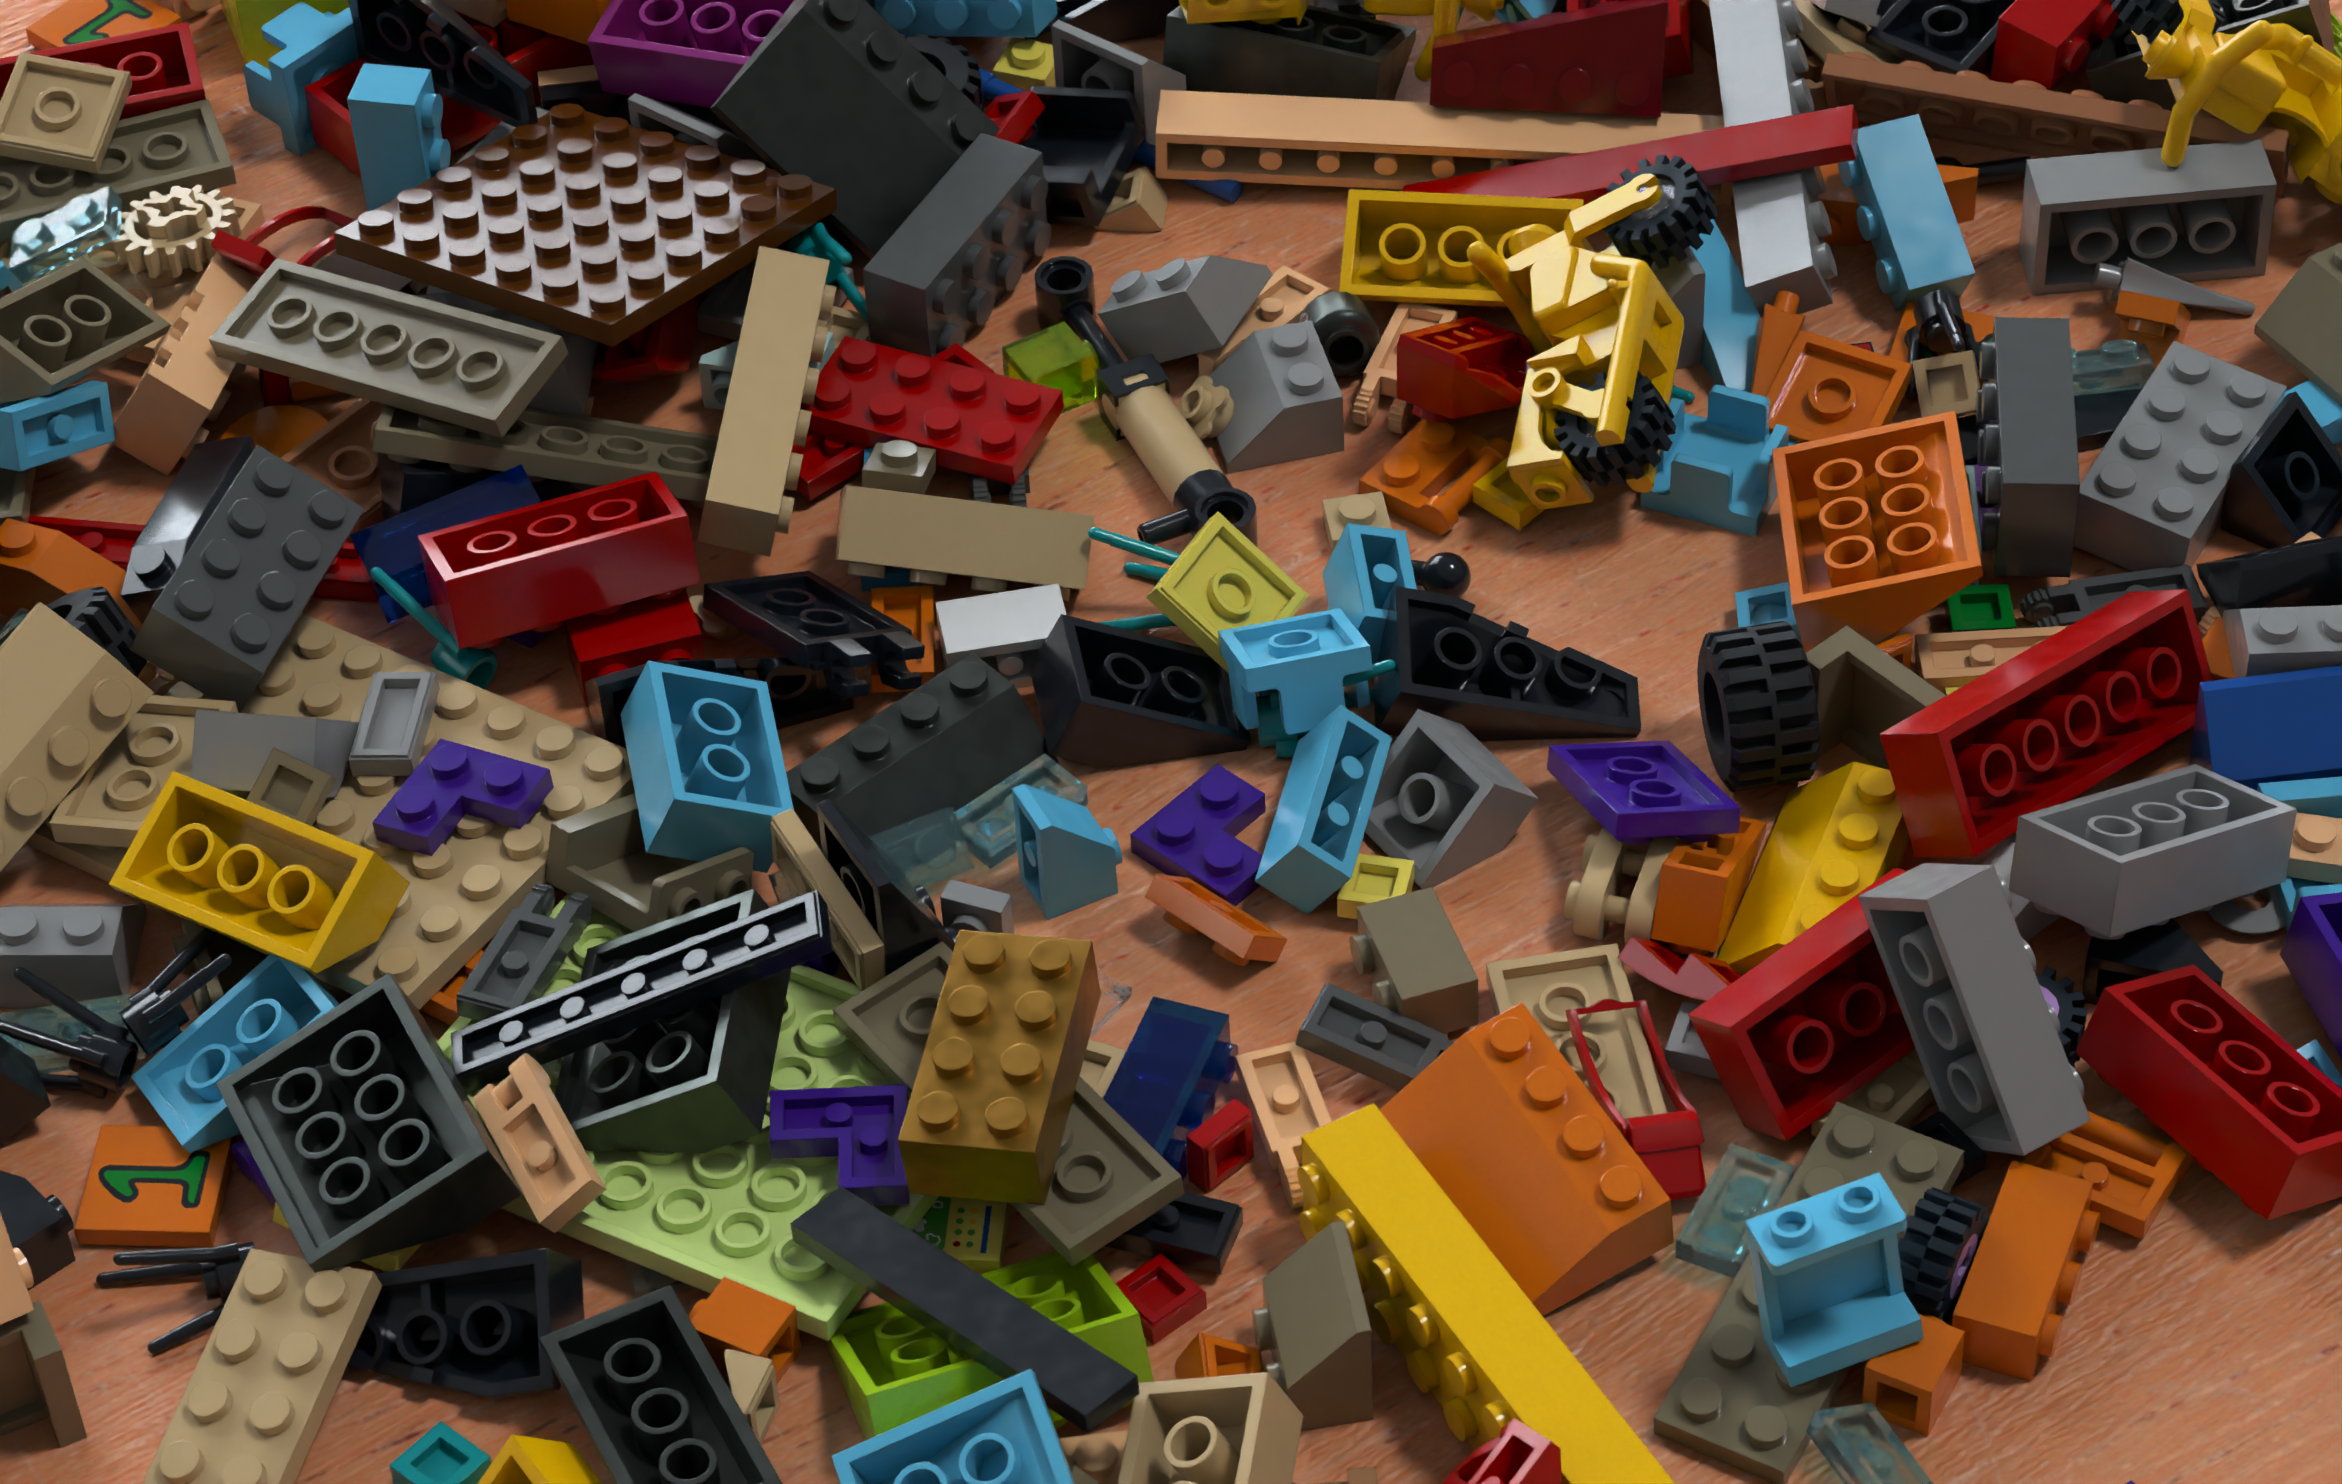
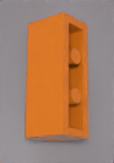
[1952,1160,2101,1381]

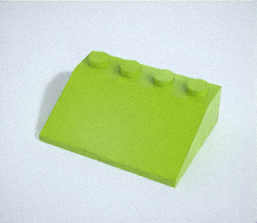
[825,1251,1154,1441]

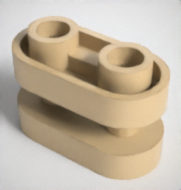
[1564,827,1681,945]

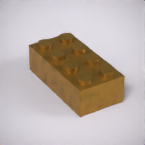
[898,930,1101,1206]

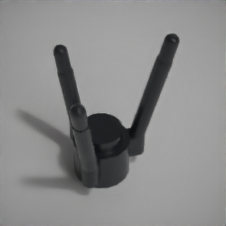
[1905,289,1989,400]
[119,927,232,1056]
[0,967,138,1099]
[96,1242,255,1354]

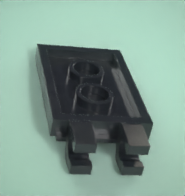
[703,571,925,698]

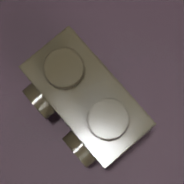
[1349,887,1478,1034]

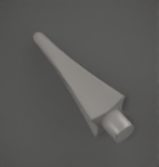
[2093,257,2255,316]

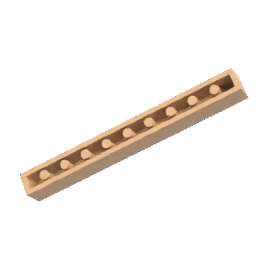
[1156,90,1732,205]

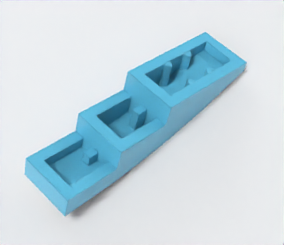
[1690,219,1760,393]

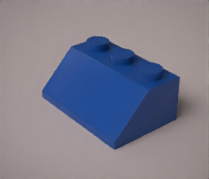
[2189,665,2342,791]

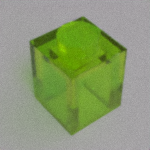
[1002,322,1099,414]

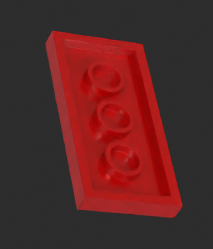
[800,336,1064,485]

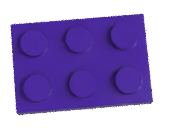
[1547,740,1741,845]

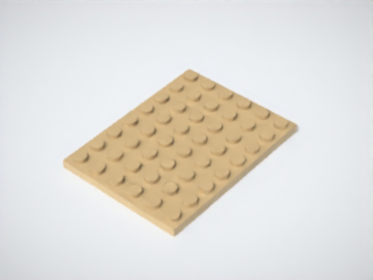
[25,613,635,1010]

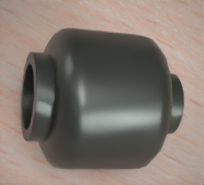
[1299,291,1380,379]

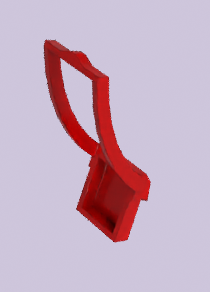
[211,206,355,279]
[1566,999,1708,1200]

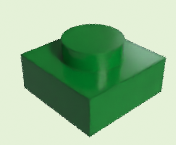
[1944,584,2016,632]

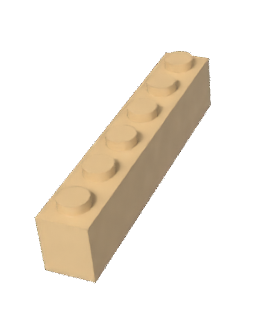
[697,246,837,556]

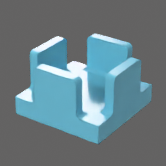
[243,2,359,157]
[1640,384,1797,537]
[1218,608,1373,735]

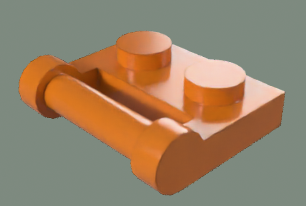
[1359,419,1511,535]
[2021,1102,2193,1240]

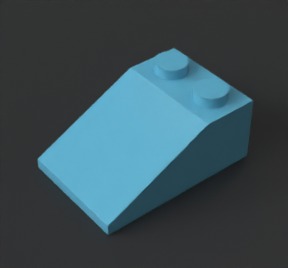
[131,955,339,1153]
[832,1368,1075,1484]

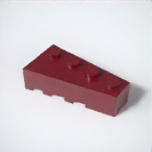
[1430,0,1668,117]

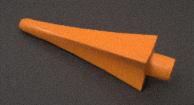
[1750,290,1806,397]

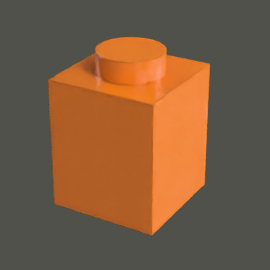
[689,1277,802,1384]
[1861,1314,1965,1437]

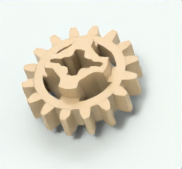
[111,185,241,278]

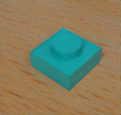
[389,1421,492,1484]

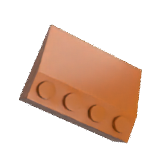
[1772,410,1984,653]
[1380,1002,1674,1316]

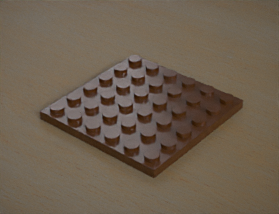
[334,103,837,347]

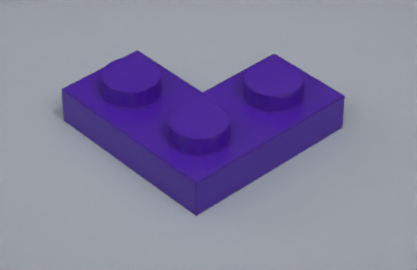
[372,738,554,856]
[1130,764,1266,906]
[769,1085,910,1206]

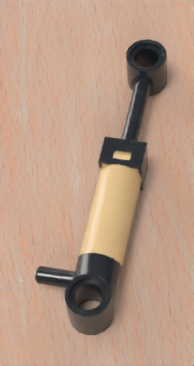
[1035,256,1258,548]

